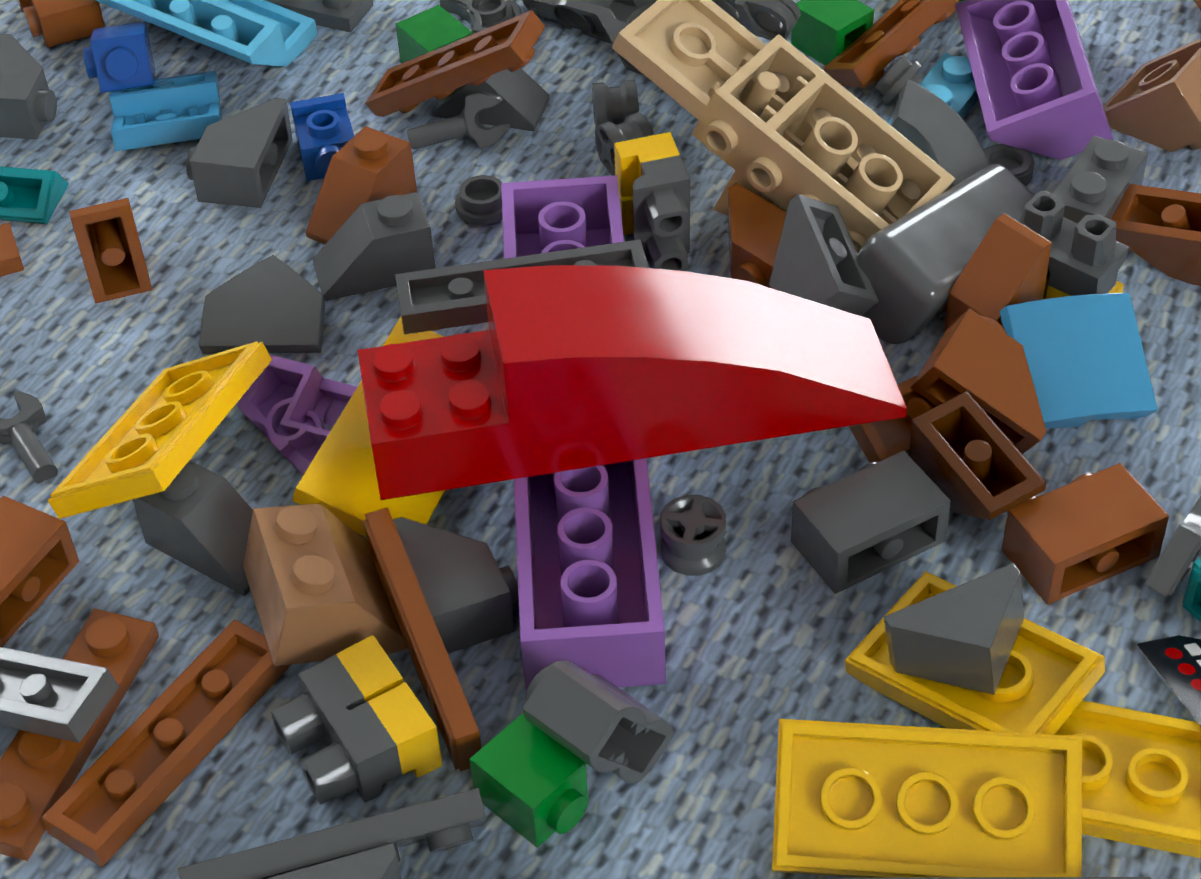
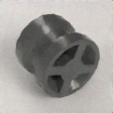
[592,80,639,129]
[595,112,654,176]
[660,495,726,576]

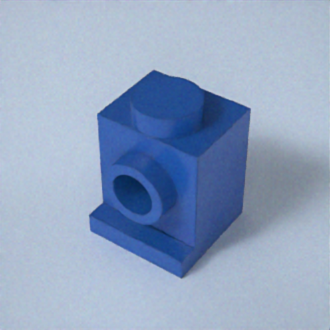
[290,93,354,181]

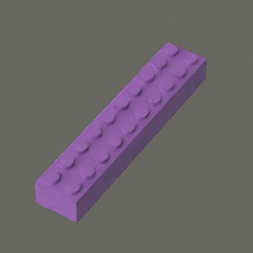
[501,175,666,693]

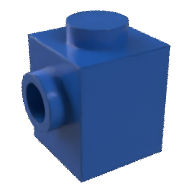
[83,21,155,93]

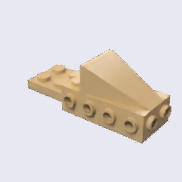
[612,0,956,253]

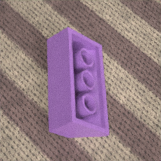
[955,0,1114,160]

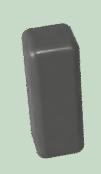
[856,164,1035,344]

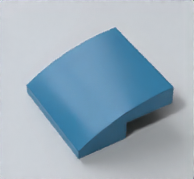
[110,70,222,151]
[1000,293,1158,428]

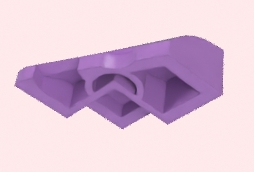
[237,354,357,475]

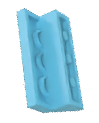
[95,0,318,67]

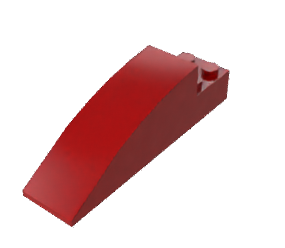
[357,265,907,500]

